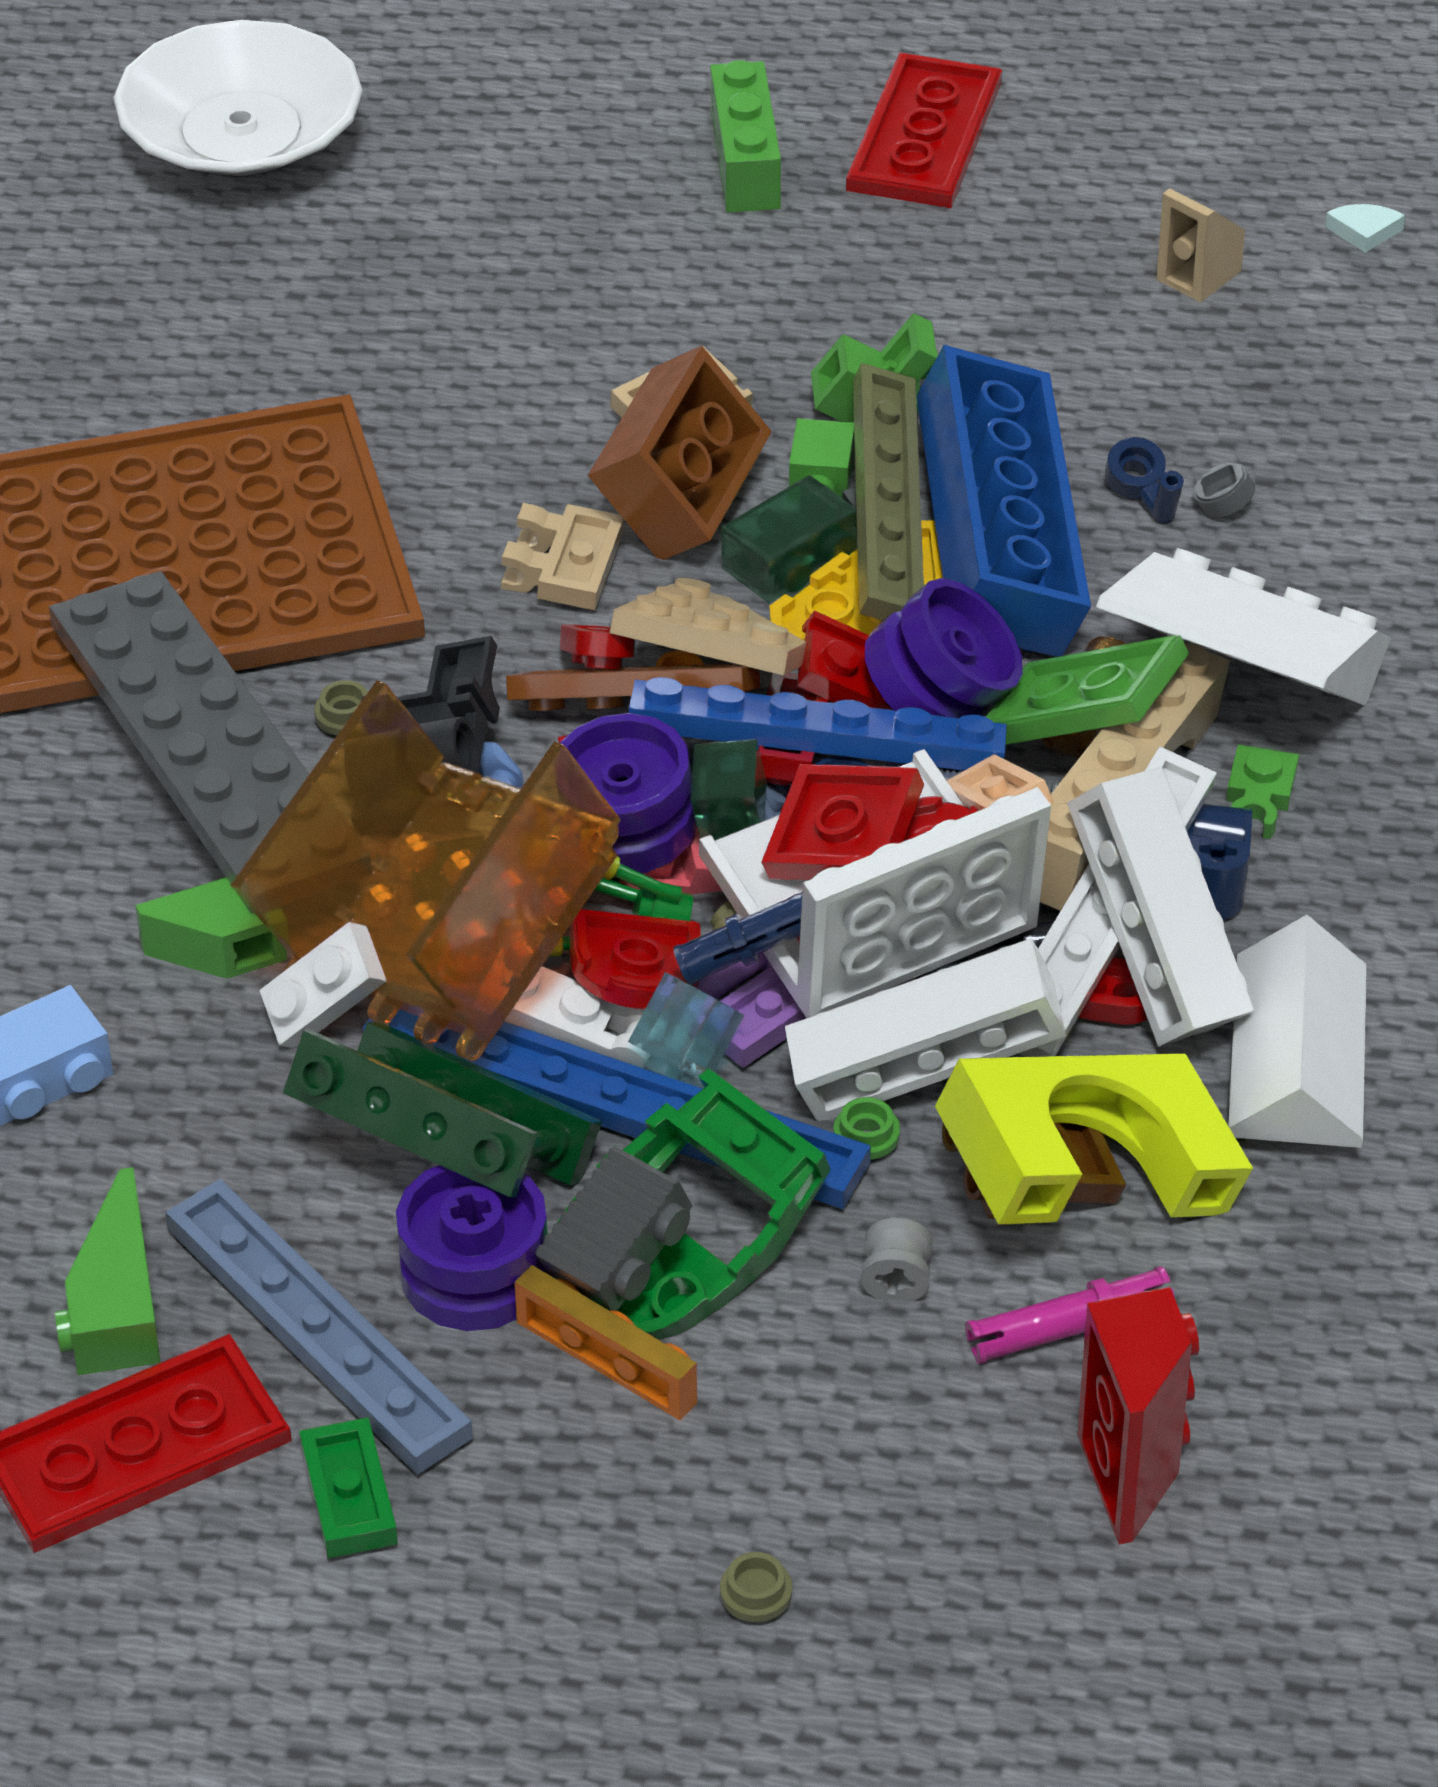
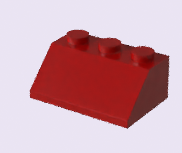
[1077,1287,1199,1545]

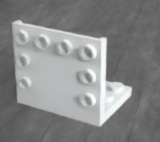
[699,749,1051,1018]

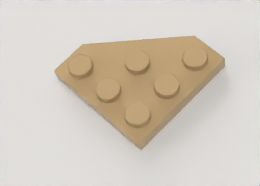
[610,578,806,675]

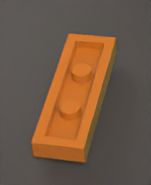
[515,1265,697,1421]

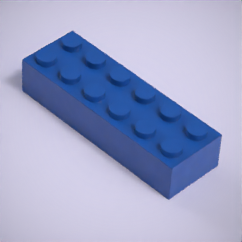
[916,345,1091,657]

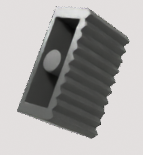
[535,1146,693,1311]

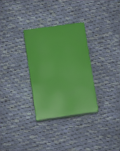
[986,635,1189,745]

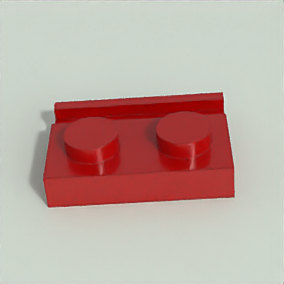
[797,610,893,710]

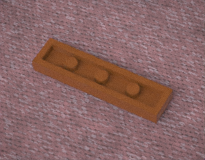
[506,664,760,711]

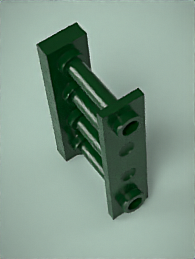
[283,1021,602,1197]

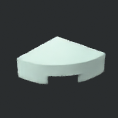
[1325,204,1405,253]

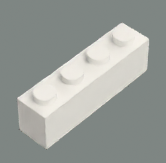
[1067,767,1255,1047]
[785,938,1066,1121]

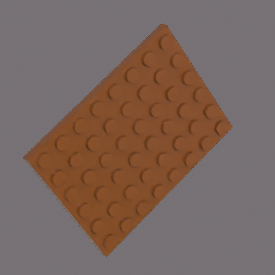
[0,394,425,713]

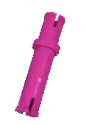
[965,1266,1175,1365]

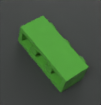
[710,60,781,212]

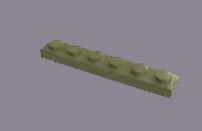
[853,363,924,622]

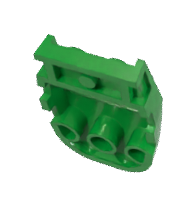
[557,1068,831,1339]

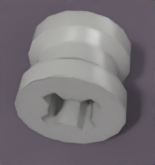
[861,1217,933,1301]

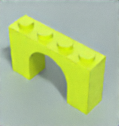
[935,1054,1253,1225]

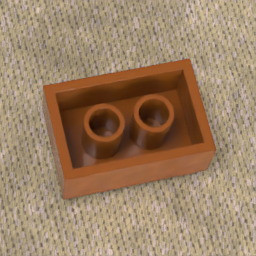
[588,345,772,560]

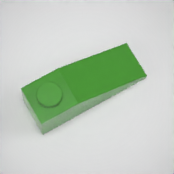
[55,1167,161,1375]

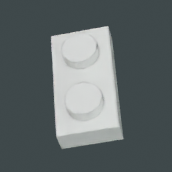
[259,922,387,1048]

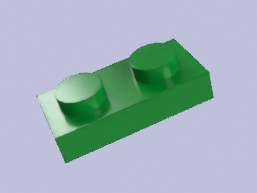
[299,1417,398,1559]

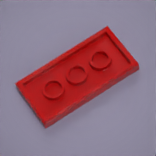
[846,53,1002,208]
[0,1334,292,1553]

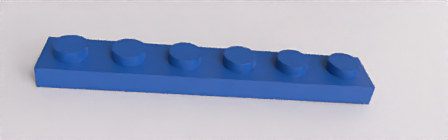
[628,677,1007,771]

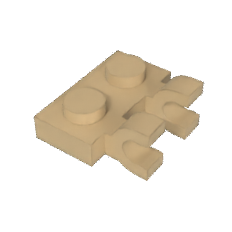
[501,503,624,610]

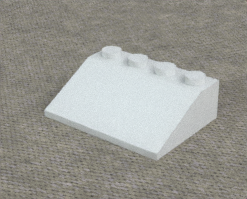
[1096,548,1391,706]

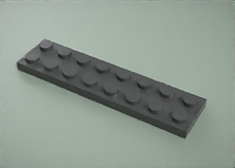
[49,571,368,913]

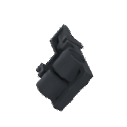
[340,636,500,834]

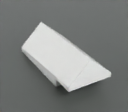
[1228,915,1366,1148]

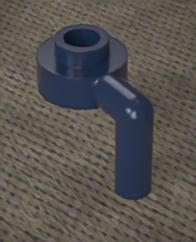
[1105,437,1184,524]

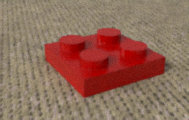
[761,764,924,880]

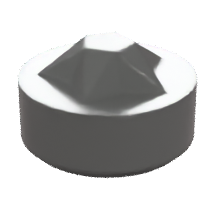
[1193,462,1255,518]

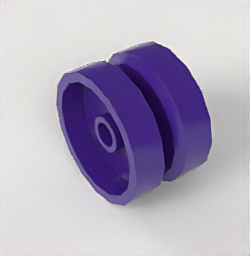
[865,578,1023,718]
[550,713,698,873]
[396,1165,548,1331]

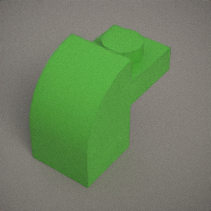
[811,313,938,423]

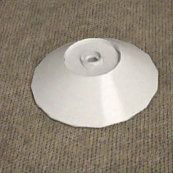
[113,20,363,176]

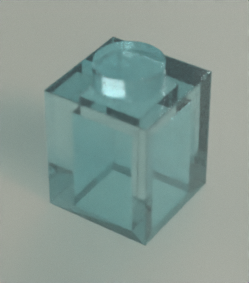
[628,972,745,1081]

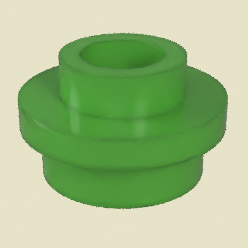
[833,1097,900,1160]

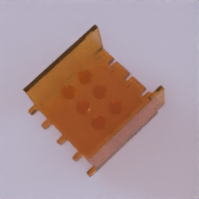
[230,680,621,1061]

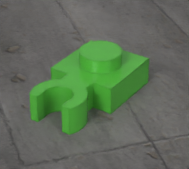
[1226,745,1299,839]

